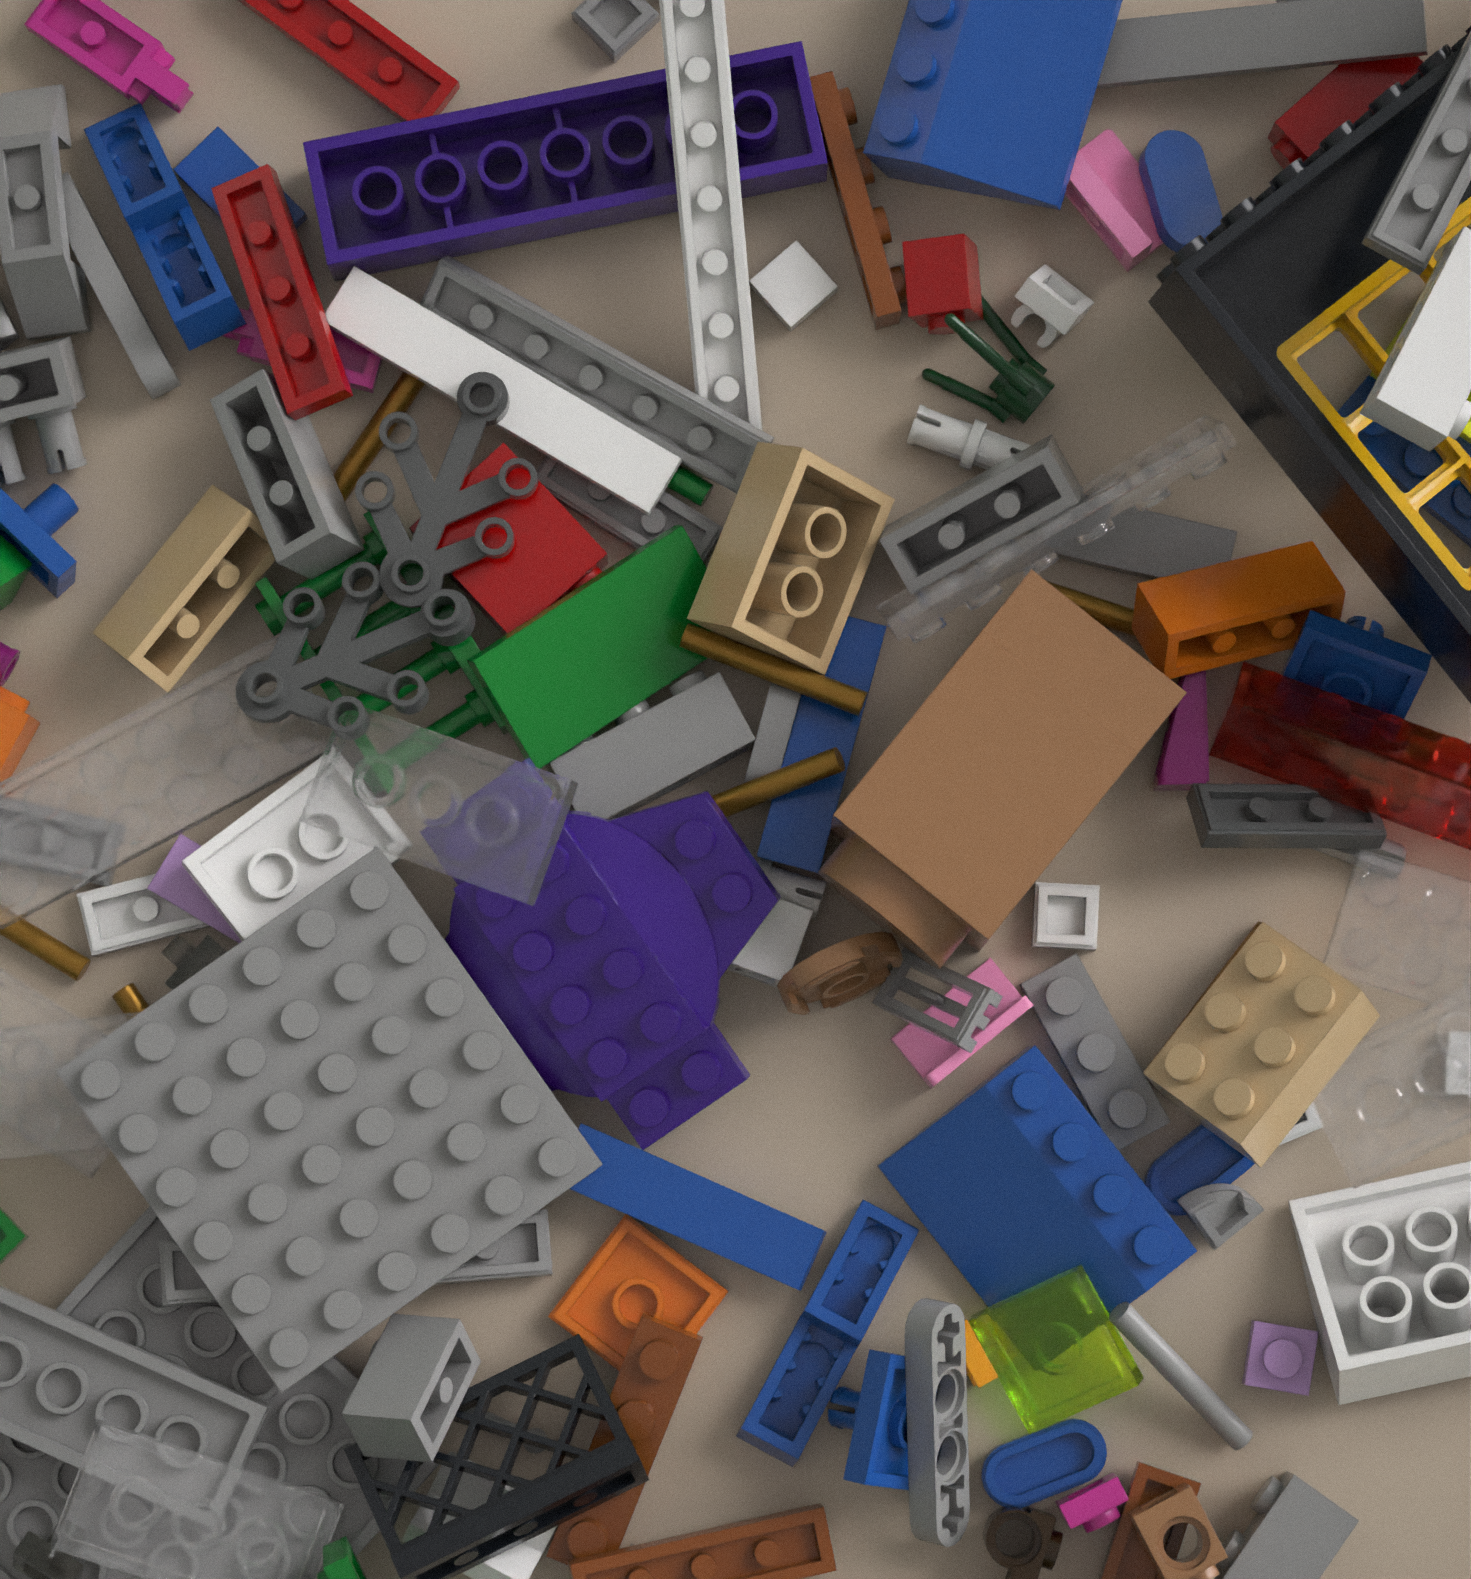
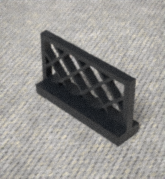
[344,1334,649,1579]

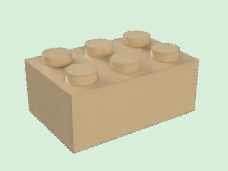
[687,442,895,675]
[1143,921,1380,1168]

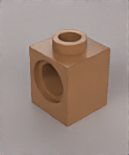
[1127,1482,1228,1579]

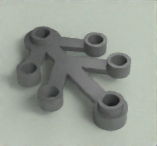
[355,372,538,608]
[236,562,475,740]

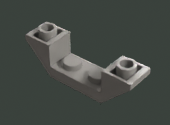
[0,84,91,340]

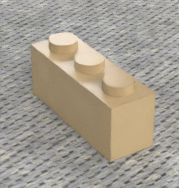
[92,484,275,693]

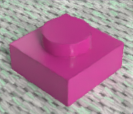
[1055,1473,1129,1533]

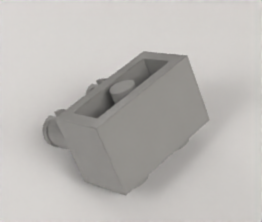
[0,336,87,486]

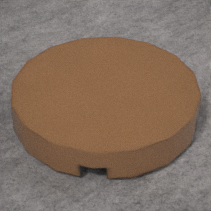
[777,931,903,1015]

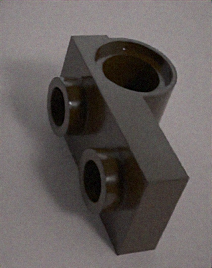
[983,1506,1063,1579]

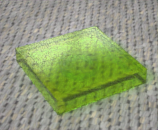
[968,1264,1144,1434]

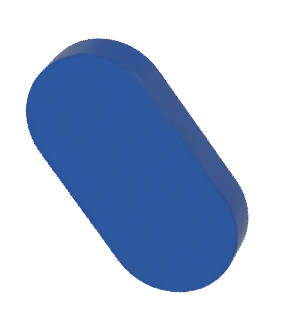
[1139,130,1222,252]
[1144,1124,1255,1216]
[981,1418,1107,1508]

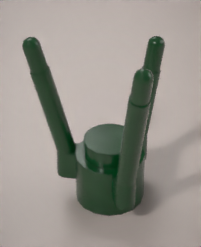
[922,294,1055,424]

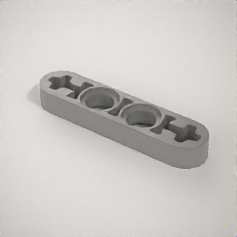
[62,171,181,400]
[904,1298,970,1547]

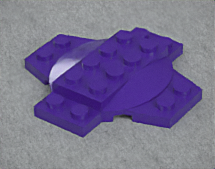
[421,757,781,1150]

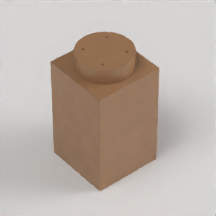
[818,569,1187,969]

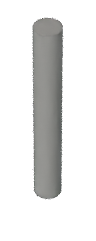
[1109,1302,1253,1450]

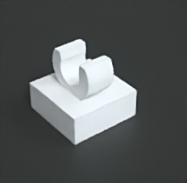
[1011,264,1095,348]

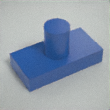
[0,483,79,598]

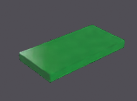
[467,525,714,770]

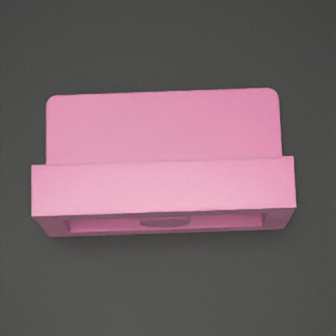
[1065,129,1164,272]
[890,958,1033,1089]

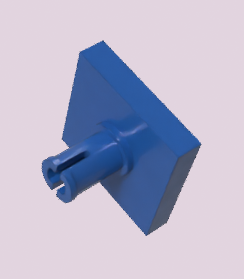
[1267,610,1432,754]
[828,1349,939,1490]

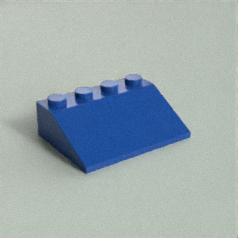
[863,0,1123,210]
[877,1045,1197,1370]

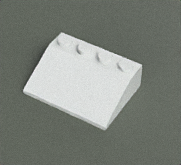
[1289,1161,1471,1405]

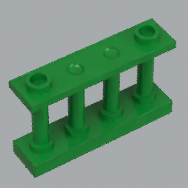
[255,511,509,803]

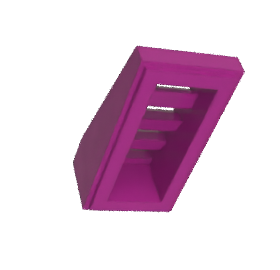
[1153,670,1209,791]

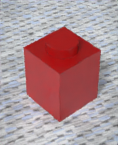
[902,233,983,335]

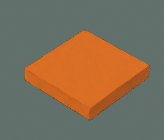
[548,1214,729,1371]

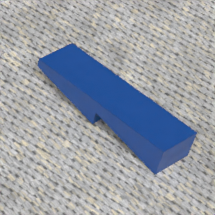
[84,103,247,351]
[757,616,887,873]
[570,1123,827,1291]
[736,1199,919,1467]

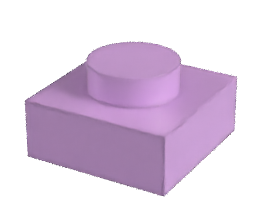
[1242,1320,1319,1396]

